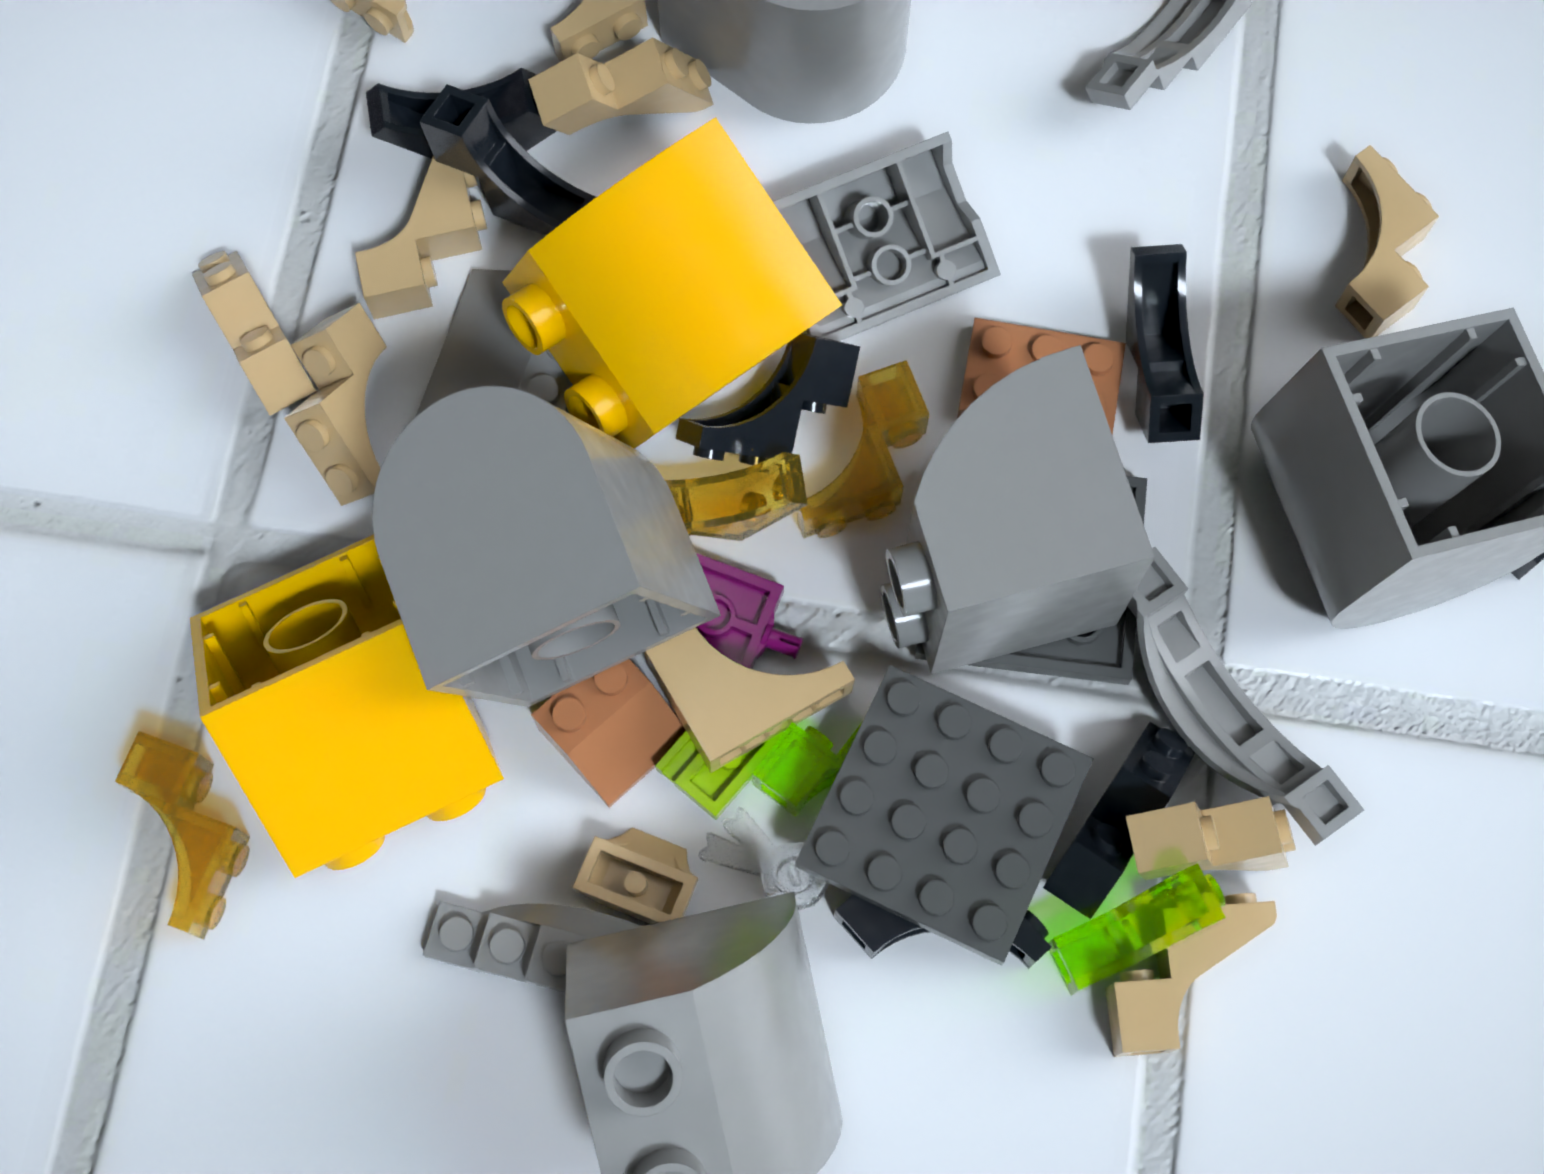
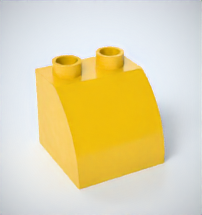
[502,117,842,449]
[190,534,504,878]

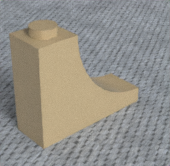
[644,627,855,773]

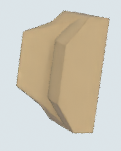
[572,827,698,924]

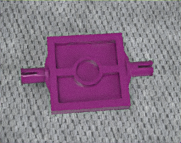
[696,553,804,669]

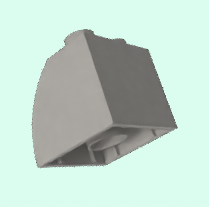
[881,345,1155,674]
[565,892,842,1174]

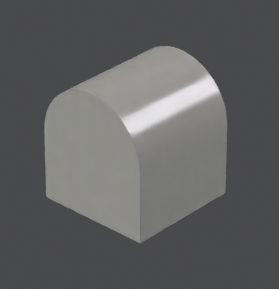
[657,0,911,124]
[1251,307,1544,629]
[372,386,721,707]

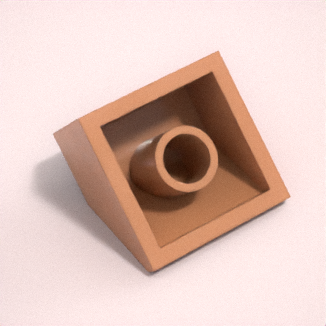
[531,659,686,808]

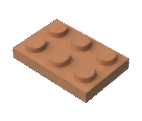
[957,318,1126,435]

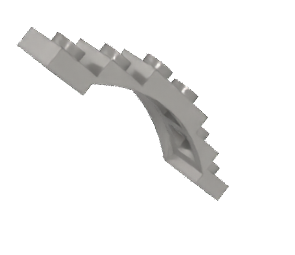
[1085,0,1252,110]
[1127,547,1364,846]
[423,901,642,993]

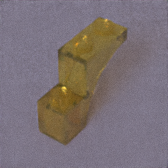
[796,360,930,538]
[665,452,808,541]
[115,731,250,940]

